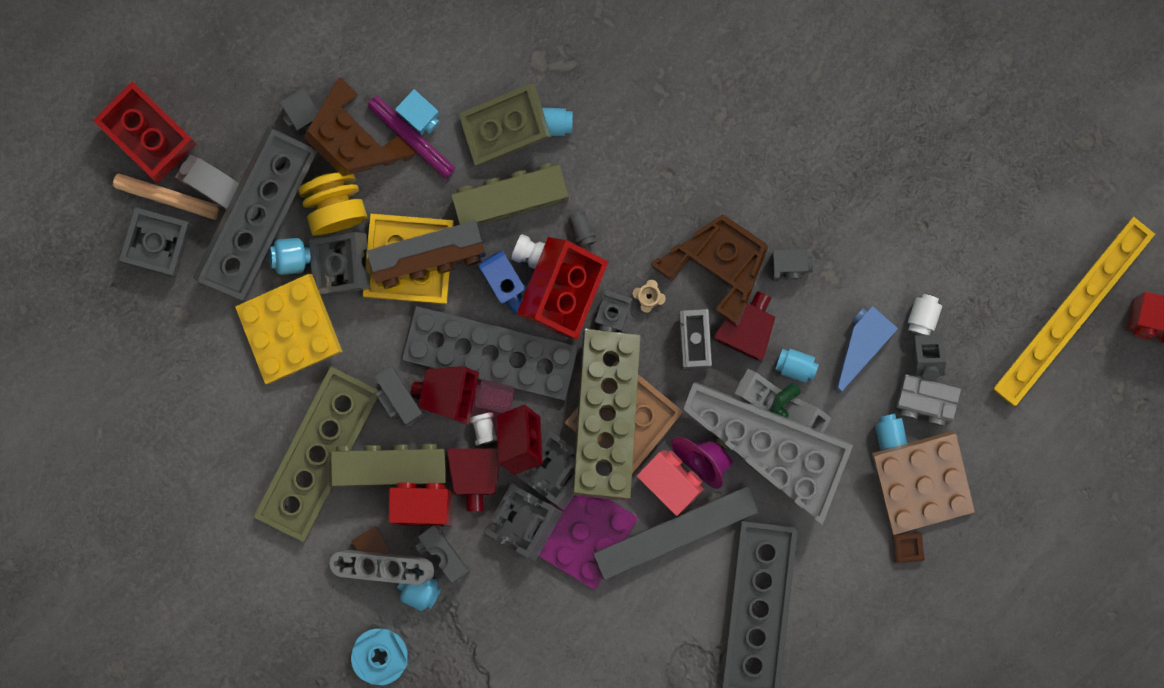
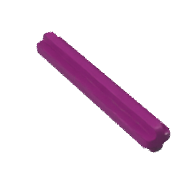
[368,96,455,179]

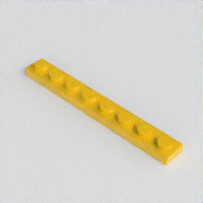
[992,217,1155,407]

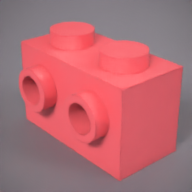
[637,450,705,516]

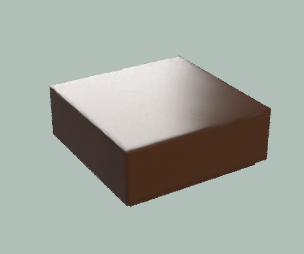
[352,526,391,565]
[892,532,925,563]

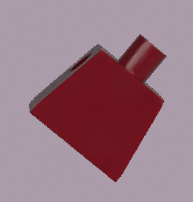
[713,291,775,363]
[411,366,479,425]
[448,449,500,512]

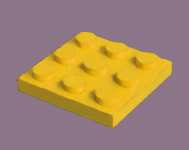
[363,214,454,305]
[235,274,343,384]

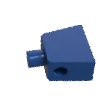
[476,250,525,315]

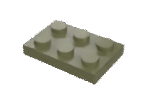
[459,84,551,166]

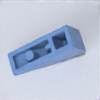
[835,306,898,394]

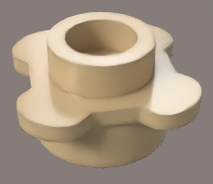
[633,280,666,313]

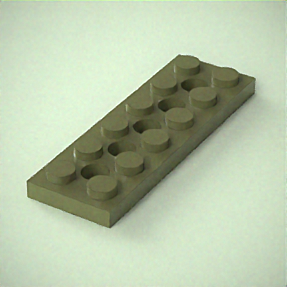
[572,329,640,501]
[254,366,379,543]

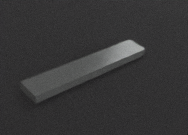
[592,486,759,580]

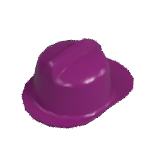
[671,437,733,489]

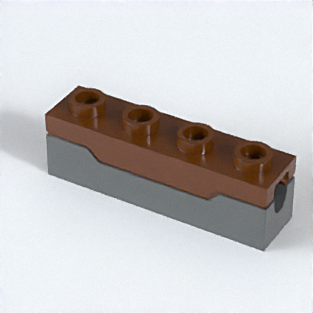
[367,220,486,289]

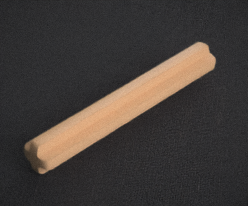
[113,173,220,220]

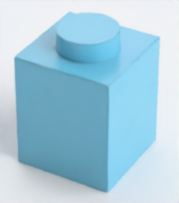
[395,89,440,136]

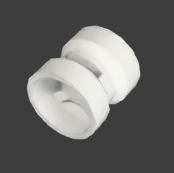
[511,234,545,269]

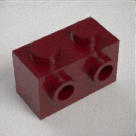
[496,404,543,475]

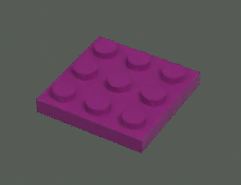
[533,476,639,590]

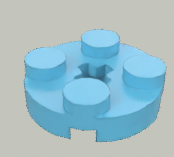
[351,628,408,685]

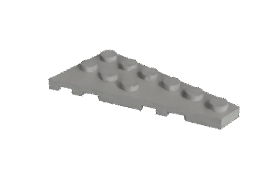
[684,382,854,525]

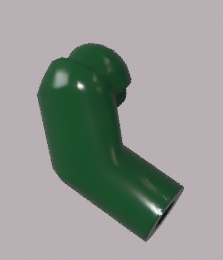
[770,383,801,418]

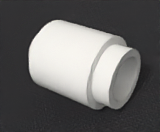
[908,294,942,335]

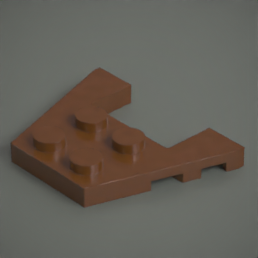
[304,77,416,176]
[651,214,768,326]

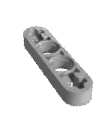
[329,550,434,585]

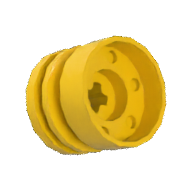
[298,172,368,236]

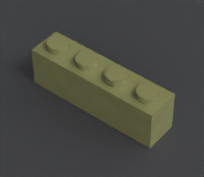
[452,163,569,226]
[329,444,446,487]

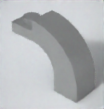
[175,154,261,220]
[734,369,831,433]

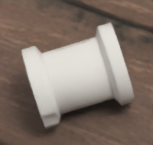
[470,412,498,446]

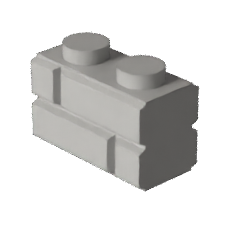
[679,309,712,370]
[895,375,961,426]

